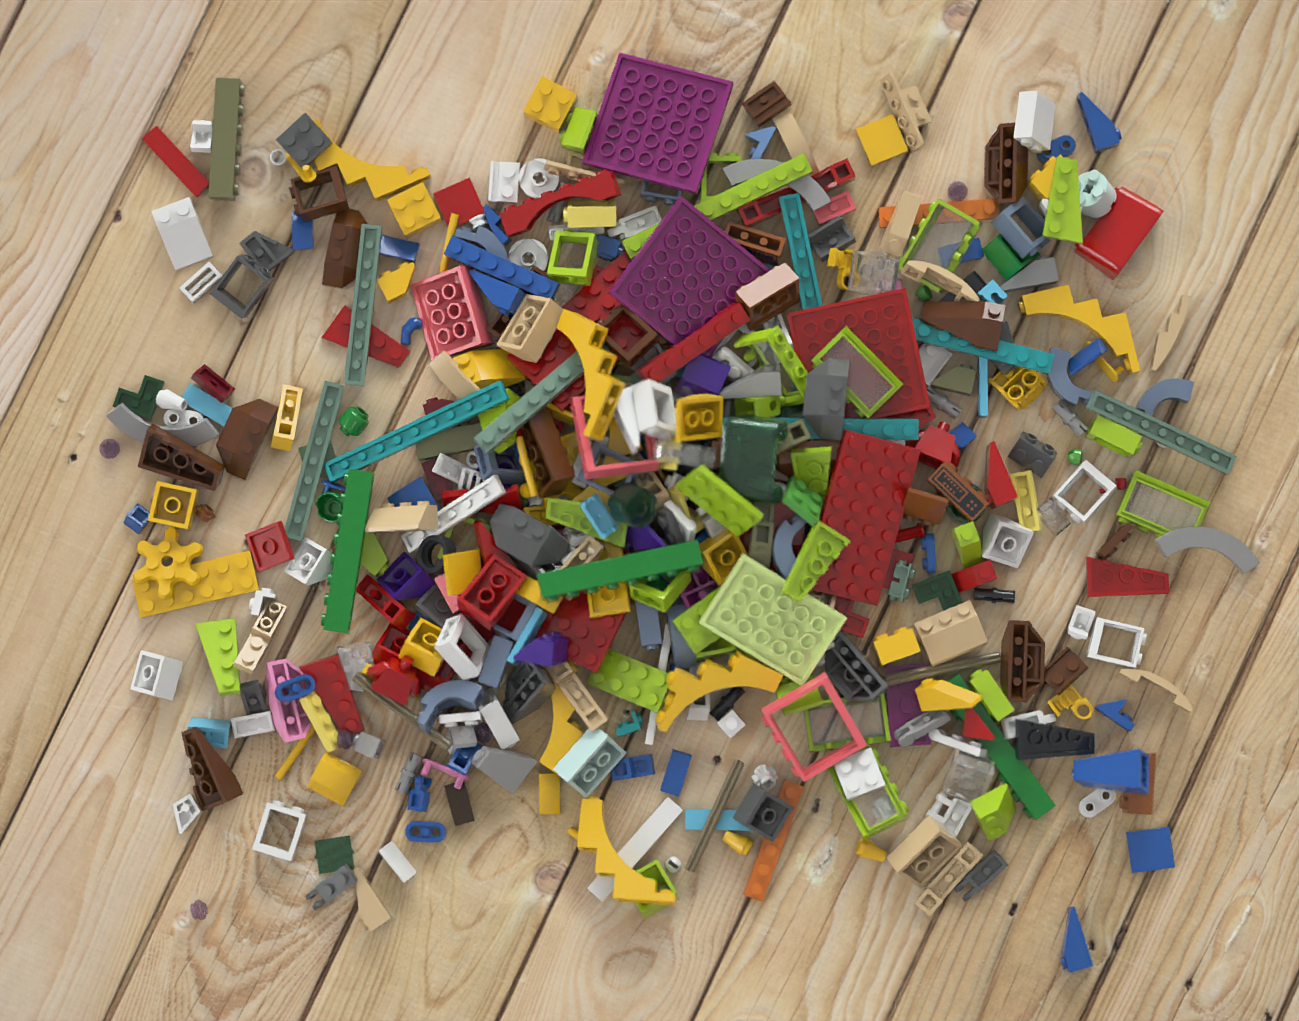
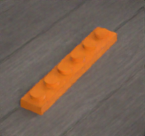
[878,198,1000,228]
[743,780,804,902]

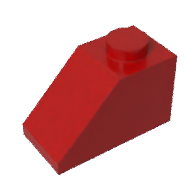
[951,559,998,593]

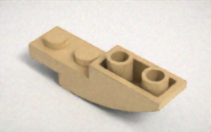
[233,598,287,675]

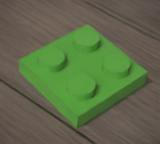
[782,475,823,526]

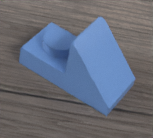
[745,126,776,160]

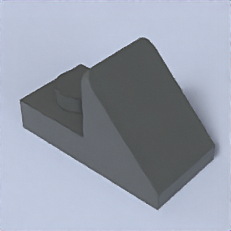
[240,680,267,715]

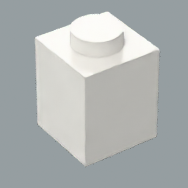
[717,710,746,738]

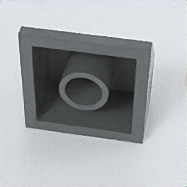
[733,783,794,842]

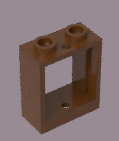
[289,166,350,223]
[598,304,659,369]

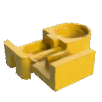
[827,248,861,291]
[1046,682,1093,720]

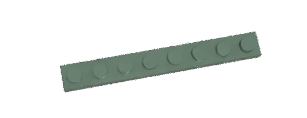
[344,224,383,387]
[474,343,609,455]
[285,381,344,542]
[1086,390,1237,475]

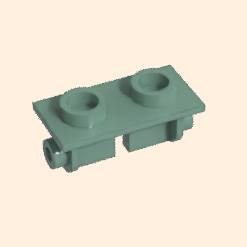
[888,560,916,603]

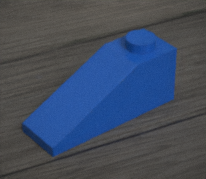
[1076,92,1122,153]
[469,269,526,317]
[1060,906,1093,973]

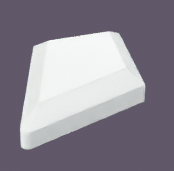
[173,794,201,834]

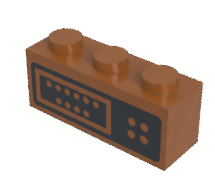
[725,221,786,266]
[927,462,989,522]

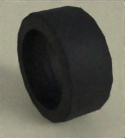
[418,535,457,575]

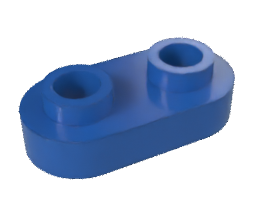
[1037,135,1076,164]
[921,533,936,574]
[275,674,315,702]
[405,821,446,843]

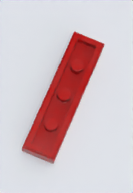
[142,125,209,198]

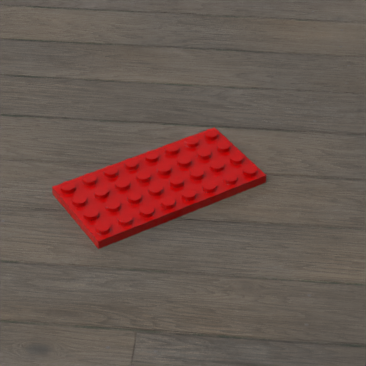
[507,251,646,412]
[811,429,921,606]

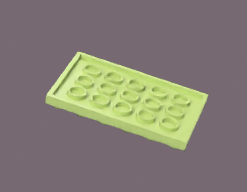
[699,554,847,686]

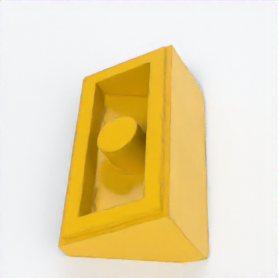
[539,773,560,815]

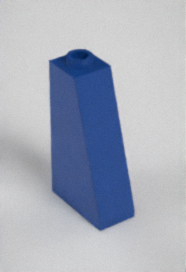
[1072,749,1149,795]

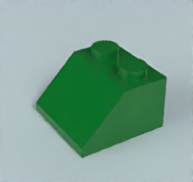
[982,234,1041,281]

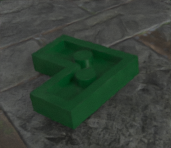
[113,375,165,420]
[911,570,962,611]

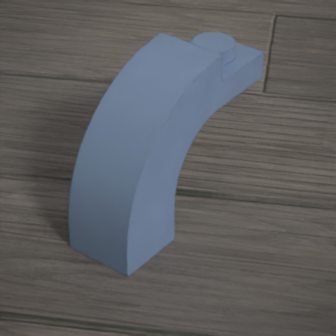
[455,226,509,283]
[1046,347,1093,407]
[1136,378,1194,416]
[771,514,807,580]
[664,596,696,669]
[418,680,486,733]

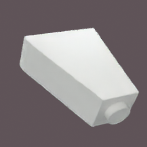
[479,687,520,750]

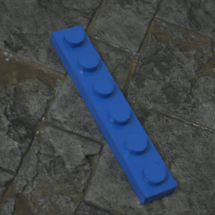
[443,236,560,300]

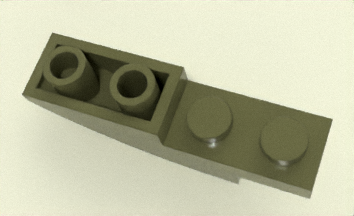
[748,501,774,569]

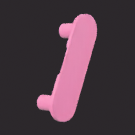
[421,758,469,789]

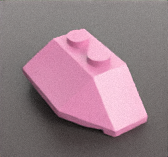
[265,659,312,743]

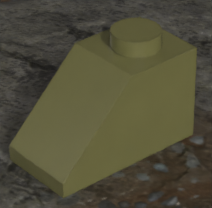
[930,364,976,396]

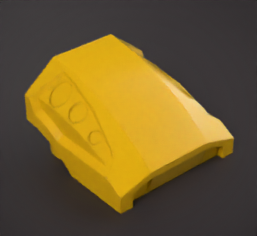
[988,366,1047,411]
[307,751,363,807]

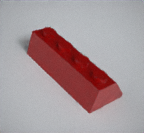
[369,623,456,692]

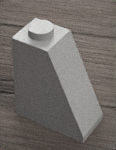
[471,746,537,794]

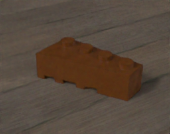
[521,405,575,498]
[138,423,225,491]

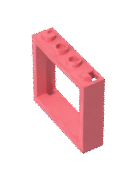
[570,396,662,480]
[761,672,867,782]

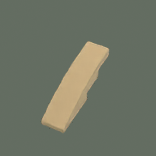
[1149,295,1191,373]

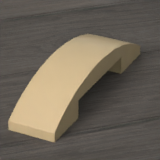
[771,107,819,177]
[900,261,979,302]
[429,351,481,399]
[545,661,609,732]
[1117,669,1193,713]
[914,842,983,916]

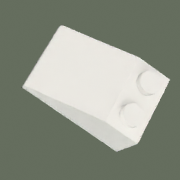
[151,197,213,271]

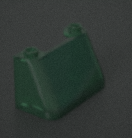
[719,414,788,503]

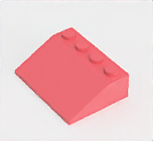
[410,266,494,360]

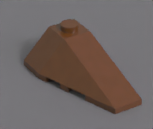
[181,727,243,811]

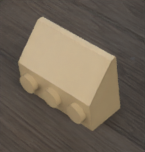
[496,294,563,363]
[365,501,438,533]
[914,600,989,667]
[887,816,963,888]

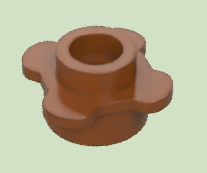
[195,504,216,523]

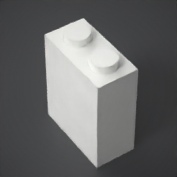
[1014,91,1056,153]

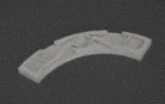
[722,159,831,212]
[106,403,219,446]
[1154,527,1260,574]

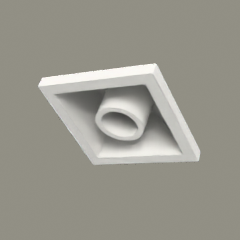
[982,513,1034,568]
[284,537,333,586]

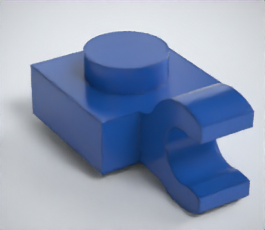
[407,776,432,813]

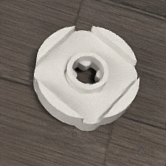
[519,158,559,199]
[508,239,549,271]

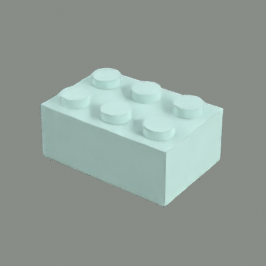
[553,728,627,798]

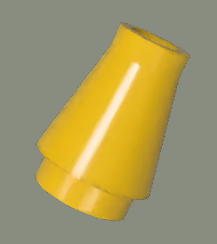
[722,831,754,856]
[855,839,887,863]

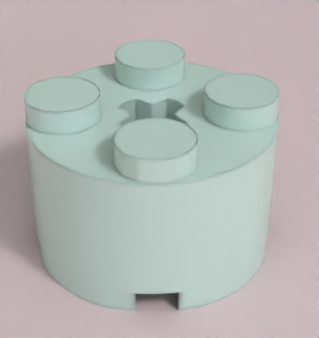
[1078,170,1116,218]

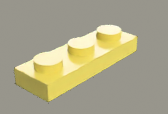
[1010,470,1042,532]
[299,690,343,753]

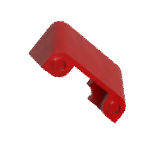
[1074,186,1164,280]

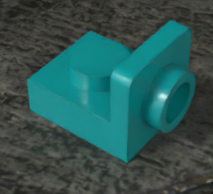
[615,710,643,737]

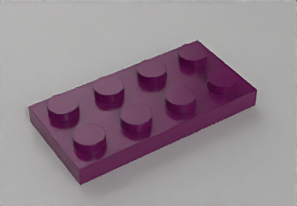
[884,663,931,747]

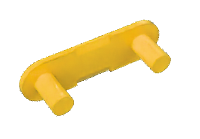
[286,153,317,183]
[1084,338,1124,382]

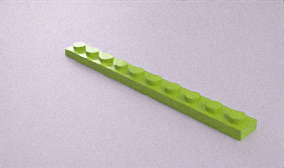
[622,153,813,260]

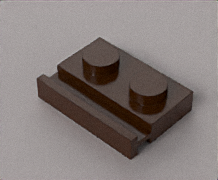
[742,81,792,128]
[1096,523,1133,559]
[1044,646,1089,696]

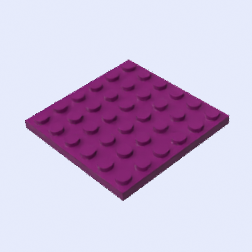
[582,52,734,194]
[608,196,771,357]

